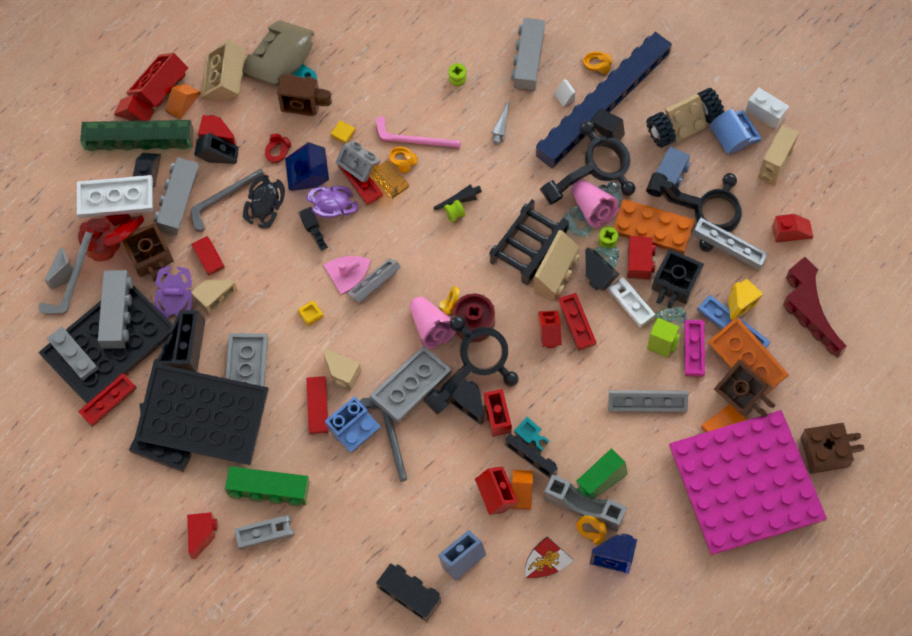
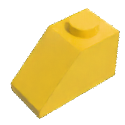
[728,279,763,321]

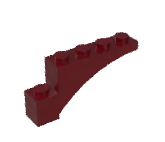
[783,257,847,358]

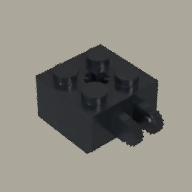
[652,249,704,309]

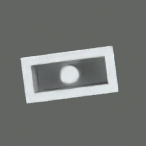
[746,87,789,130]

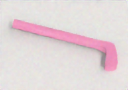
[376,116,461,148]

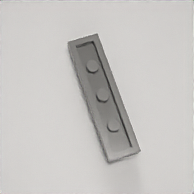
[692,218,768,270]
[608,390,688,412]

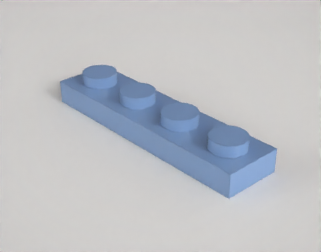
[697,295,770,348]

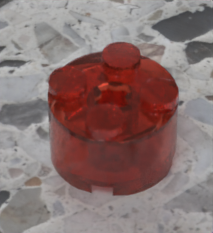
[78,218,120,262]

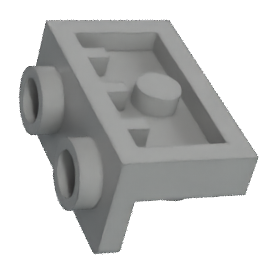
[335,141,381,182]

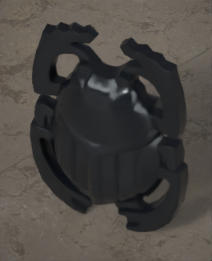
[243,175,285,229]

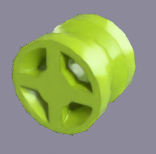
[449,63,467,86]
[444,200,466,223]
[599,227,618,250]

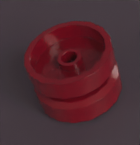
[453,293,495,343]

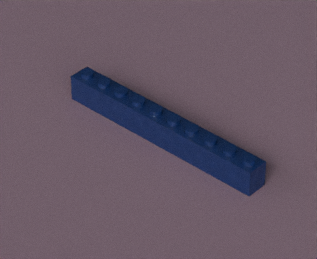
[536,31,672,169]

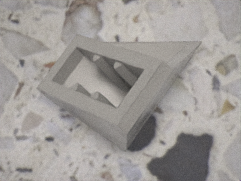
[45,248,73,289]

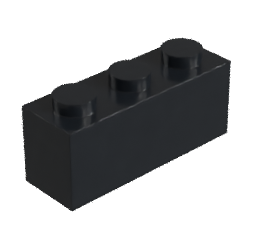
[376,563,441,622]

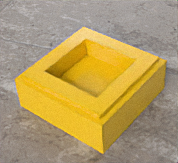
[330,120,356,144]
[297,300,324,326]

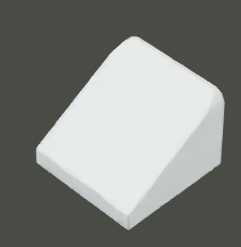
[554,79,576,107]

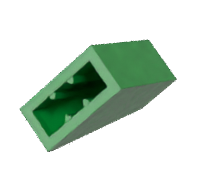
[576,448,628,500]

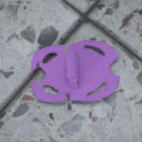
[307,186,358,218]
[155,266,192,319]

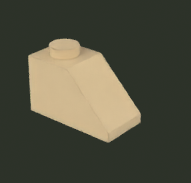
[191,280,237,315]
[323,349,361,390]

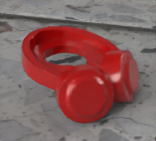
[265,133,291,163]

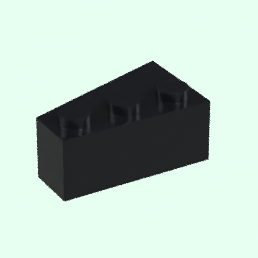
[153,310,205,372]

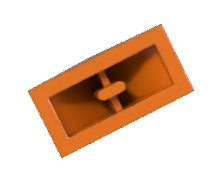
[165,84,201,120]
[511,469,533,510]

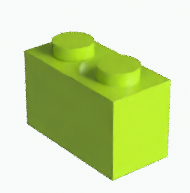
[647,318,681,358]

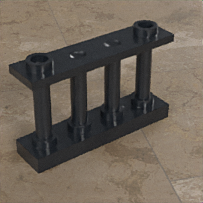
[489,199,569,286]

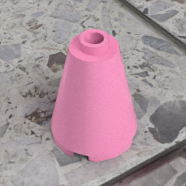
[571,179,619,228]
[409,297,456,349]

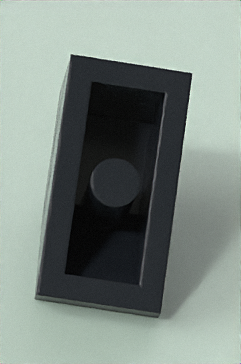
[194,133,239,164]
[133,152,161,187]
[585,247,620,291]
[450,379,483,425]

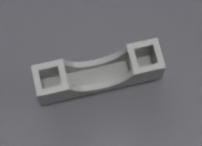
[544,474,627,532]

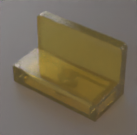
[371,161,409,199]

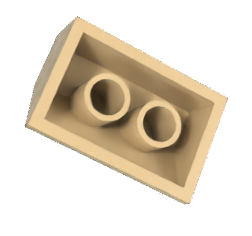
[200,40,245,101]
[534,230,581,301]

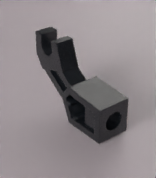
[298,207,328,251]

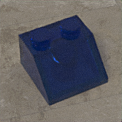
[285,142,329,191]
[589,534,637,574]

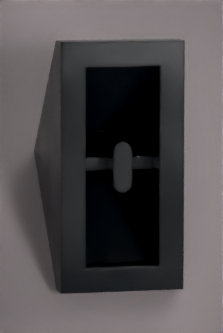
[590,109,625,140]

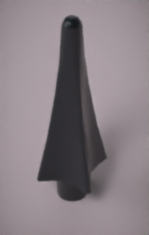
[434,184,482,210]

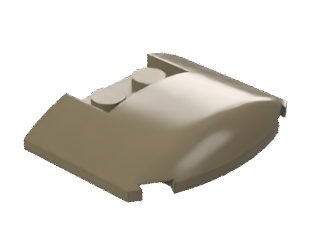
[242,20,314,86]

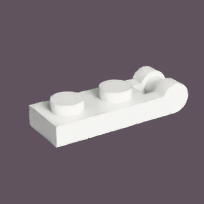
[607,277,656,328]

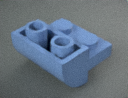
[709,109,762,154]
[325,396,381,453]

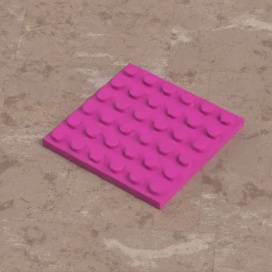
[669,410,827,556]

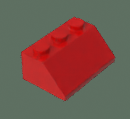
[126,53,188,107]

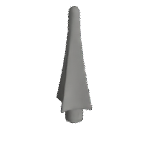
[492,103,509,145]

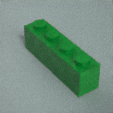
[225,466,310,506]

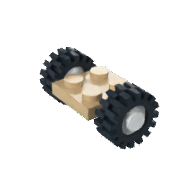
[646,88,725,148]

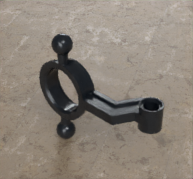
[540,121,636,205]
[646,172,742,252]
[423,316,519,415]

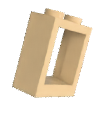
[758,125,799,185]

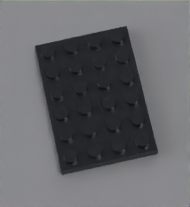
[38,285,173,404]
[134,363,269,465]

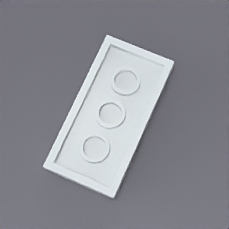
[77,175,153,218]

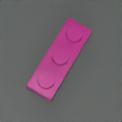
[684,320,705,377]

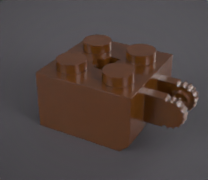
[277,74,332,116]
[122,222,174,282]
[714,359,776,417]
[801,422,865,474]

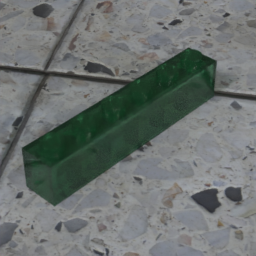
[80,120,194,151]

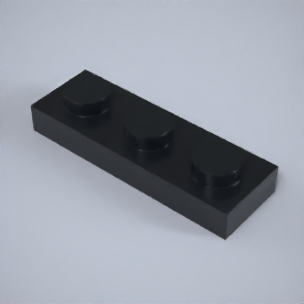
[505,433,558,478]
[129,440,192,472]

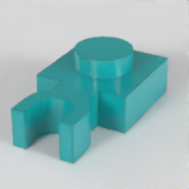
[514,417,550,452]

